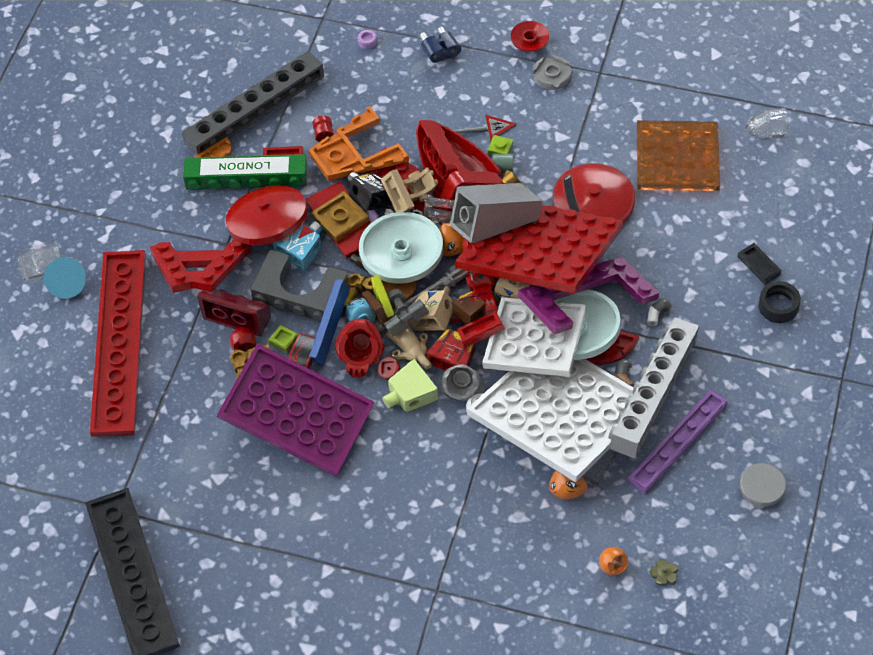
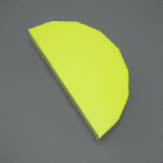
[371,276,394,317]

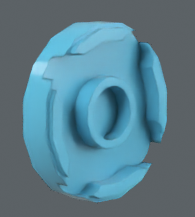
[44,257,86,299]

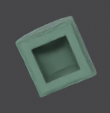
[492,154,513,175]

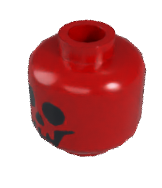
[466,271,498,291]

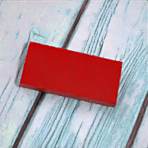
[305,181,371,259]

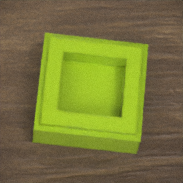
[268,325,298,353]

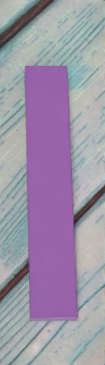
[627,389,728,494]

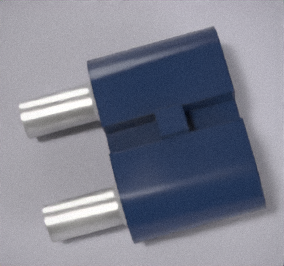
[420,27,461,63]

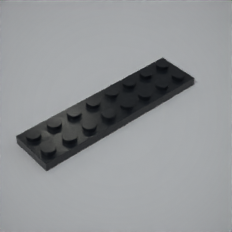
[85,488,180,655]

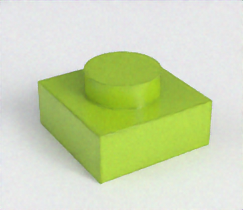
[488,135,513,156]

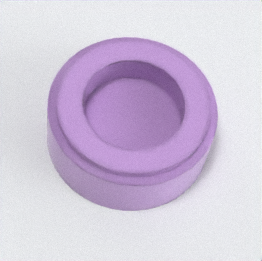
[358,30,377,49]

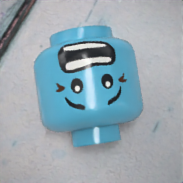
[346,298,376,323]

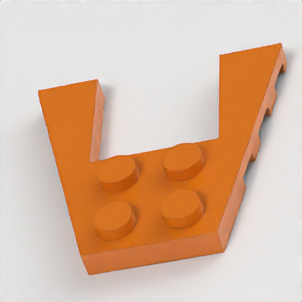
[309,106,409,181]

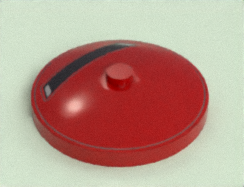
[553,163,635,224]

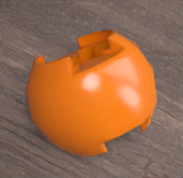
[599,547,628,576]

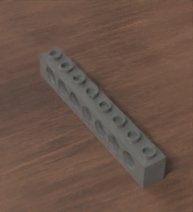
[182,51,324,155]

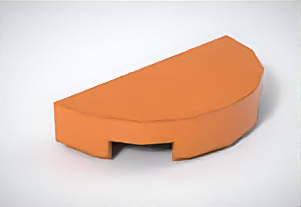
[194,137,231,158]

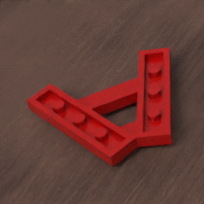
[150,240,252,293]

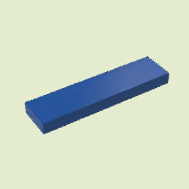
[309,279,350,366]

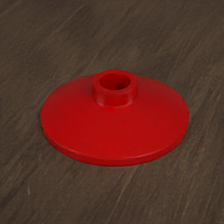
[511,21,549,52]

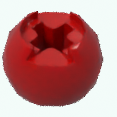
[229,327,256,352]

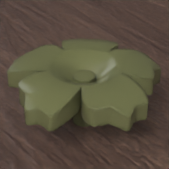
[649,559,678,585]

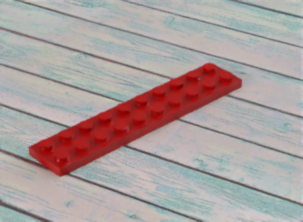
[90,250,146,437]

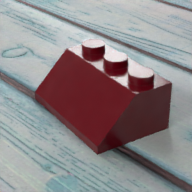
[197,289,271,337]

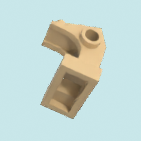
[381,167,438,212]

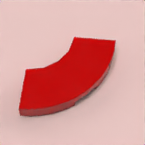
[586,331,639,365]

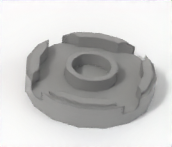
[533,56,572,90]

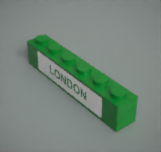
[183,154,308,190]

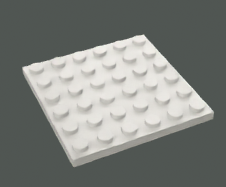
[467,359,633,482]

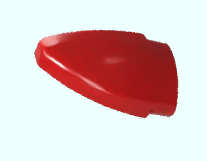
[416,120,504,213]

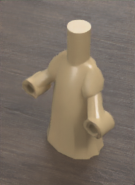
[386,322,432,370]

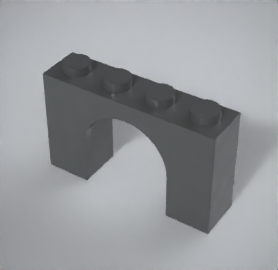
[250,250,349,322]

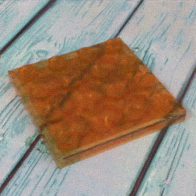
[637,120,720,191]

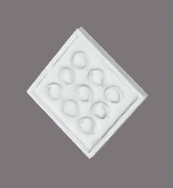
[482,297,587,377]

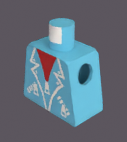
[273,221,323,271]

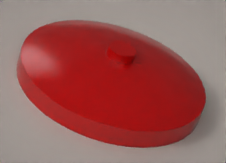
[226,186,308,245]

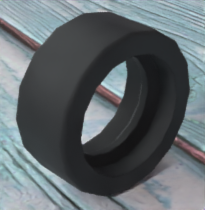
[758,281,801,323]

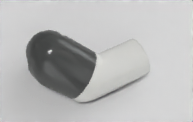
[647,298,672,326]

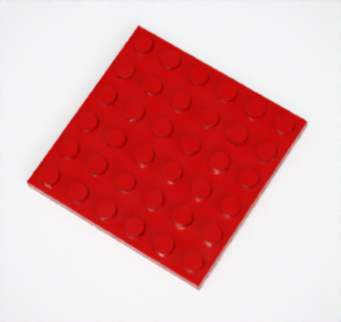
[455,205,623,294]

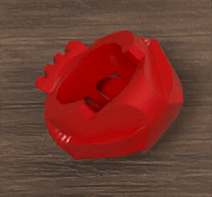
[335,319,385,378]

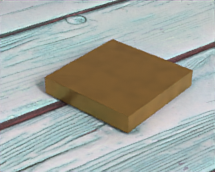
[311,191,370,242]

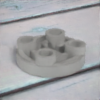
[739,463,786,509]

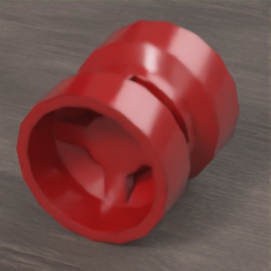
[312,115,334,143]

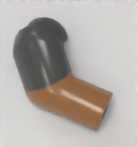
[614,359,634,387]

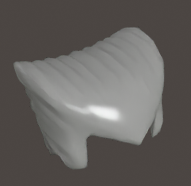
[441,364,483,400]

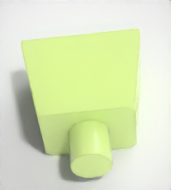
[382,359,438,412]

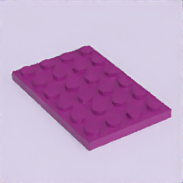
[217,343,375,477]

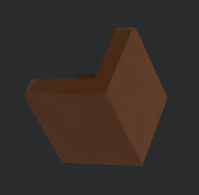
[452,298,486,324]

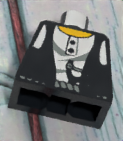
[347,172,392,211]

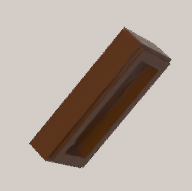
[362,290,389,327]

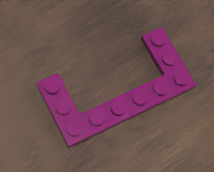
[518,256,659,335]

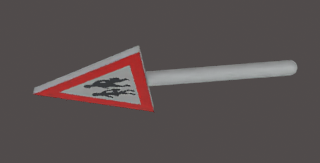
[453,114,517,141]

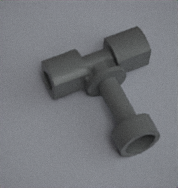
[384,289,429,337]

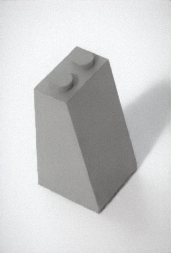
[450,183,543,243]

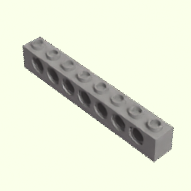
[608,317,699,458]

